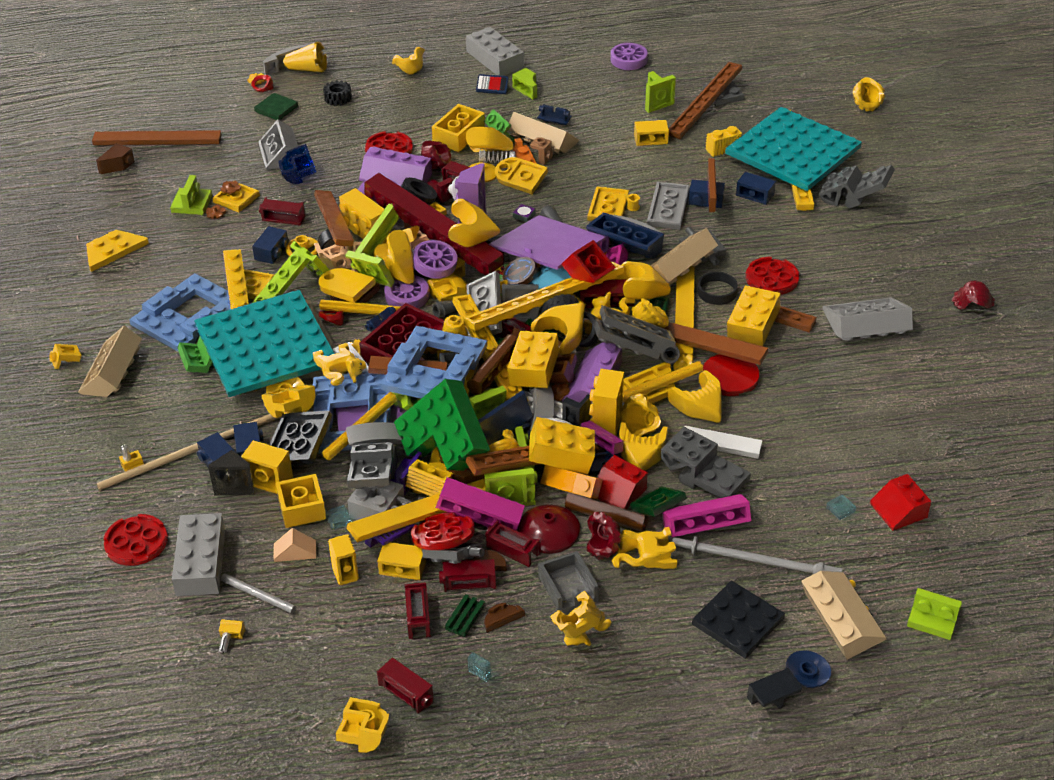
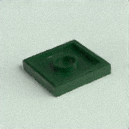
[254,93,298,120]
[630,486,687,517]

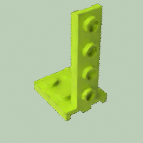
[345,204,399,287]
[252,241,330,303]
[484,426,537,506]

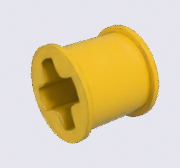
[626,194,640,211]

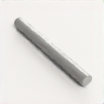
[221,574,296,614]

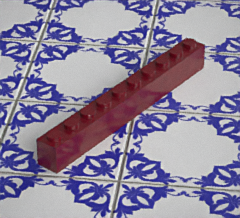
[364,173,503,275]

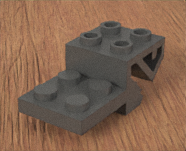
[819,164,895,208]
[661,427,751,498]
[347,442,398,489]

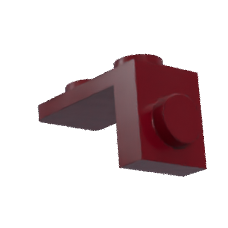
[427,177,453,203]

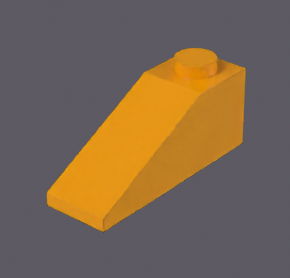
[540,465,603,499]

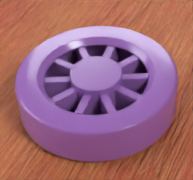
[610,43,648,70]
[413,240,458,279]
[384,275,430,308]

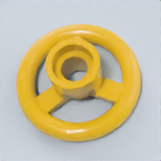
[286,235,319,256]

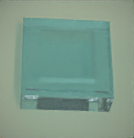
[826,494,856,520]
[325,505,351,530]
[468,652,491,682]

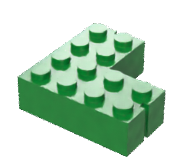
[394,379,490,471]

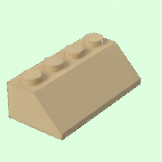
[508,112,579,154]
[650,228,718,285]
[78,325,142,397]
[801,571,887,660]

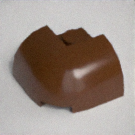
[549,354,577,384]

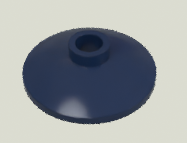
[786,650,831,688]

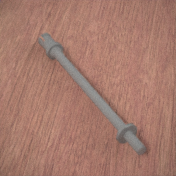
[672,536,843,574]

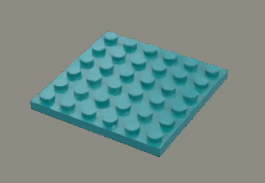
[725,107,862,191]
[194,290,334,397]

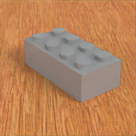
[466,27,524,76]
[172,513,225,596]

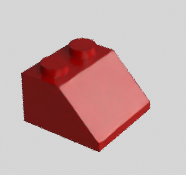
[561,240,616,283]
[597,455,648,509]
[870,474,931,531]

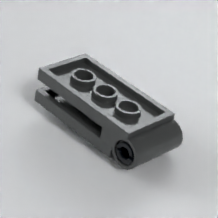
[594,305,680,363]

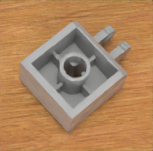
[347,481,411,520]

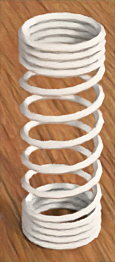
[479,150,516,163]

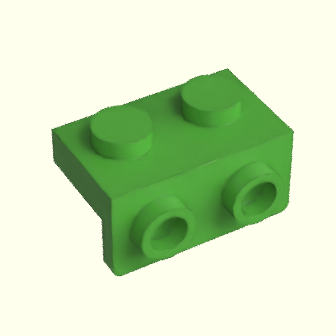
[484,109,515,142]
[177,337,213,373]

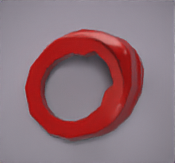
[251,75,274,92]
[318,310,344,326]

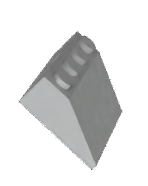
[822,297,913,341]

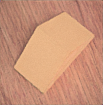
[274,528,316,562]

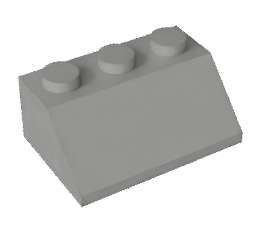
[258,119,301,170]

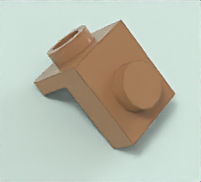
[530,137,553,165]

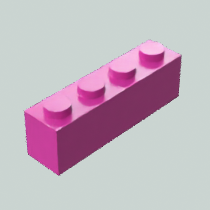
[435,477,525,530]
[662,494,751,537]

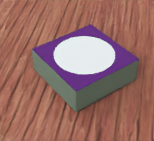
[513,204,536,222]

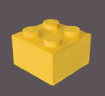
[241,440,293,494]
[275,474,326,528]

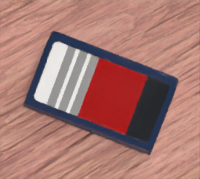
[476,74,509,94]

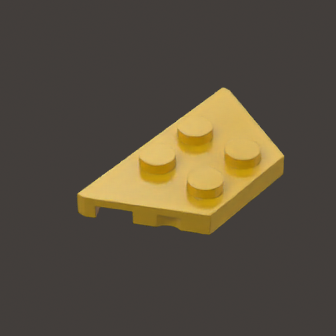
[86,230,149,272]
[623,362,675,404]

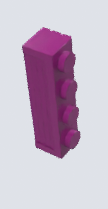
[581,421,624,455]

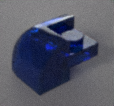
[279,144,316,184]

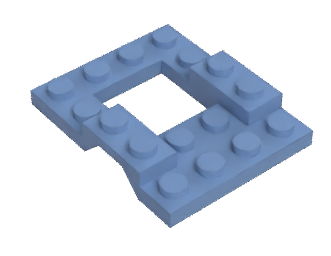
[129,273,231,351]
[381,326,487,398]
[313,371,391,454]

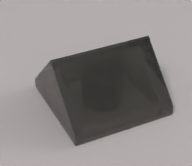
[208,450,255,496]

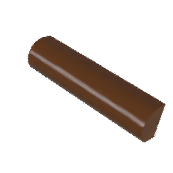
[467,335,518,395]
[565,492,649,532]

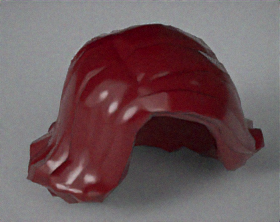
[421,140,452,169]
[951,280,995,310]
[587,512,621,560]

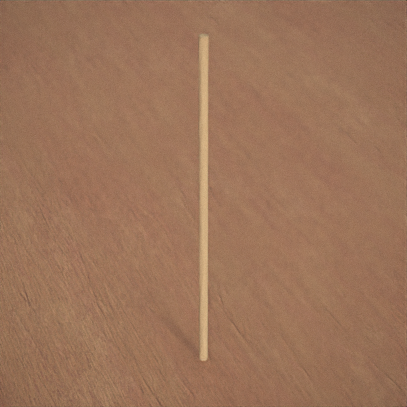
[96,414,281,491]

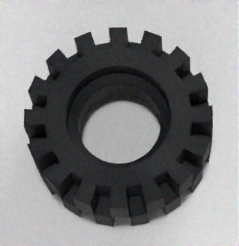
[323,80,352,106]

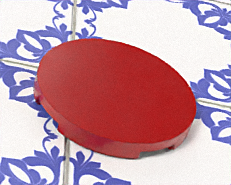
[365,131,413,154]
[745,257,799,295]
[702,354,759,396]
[411,512,475,550]
[103,514,168,566]

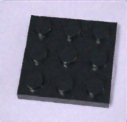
[269,410,334,465]
[692,580,785,659]

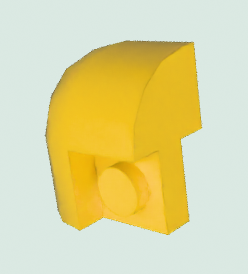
[427,274,467,301]
[262,385,316,418]
[336,697,389,753]

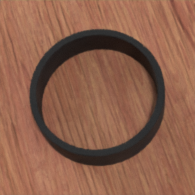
[697,272,738,305]

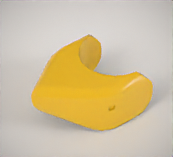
[466,127,513,152]
[448,199,500,247]
[373,230,415,284]
[619,261,671,300]
[531,303,585,355]
[668,370,722,423]
[619,421,668,471]

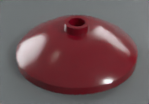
[518,504,580,554]

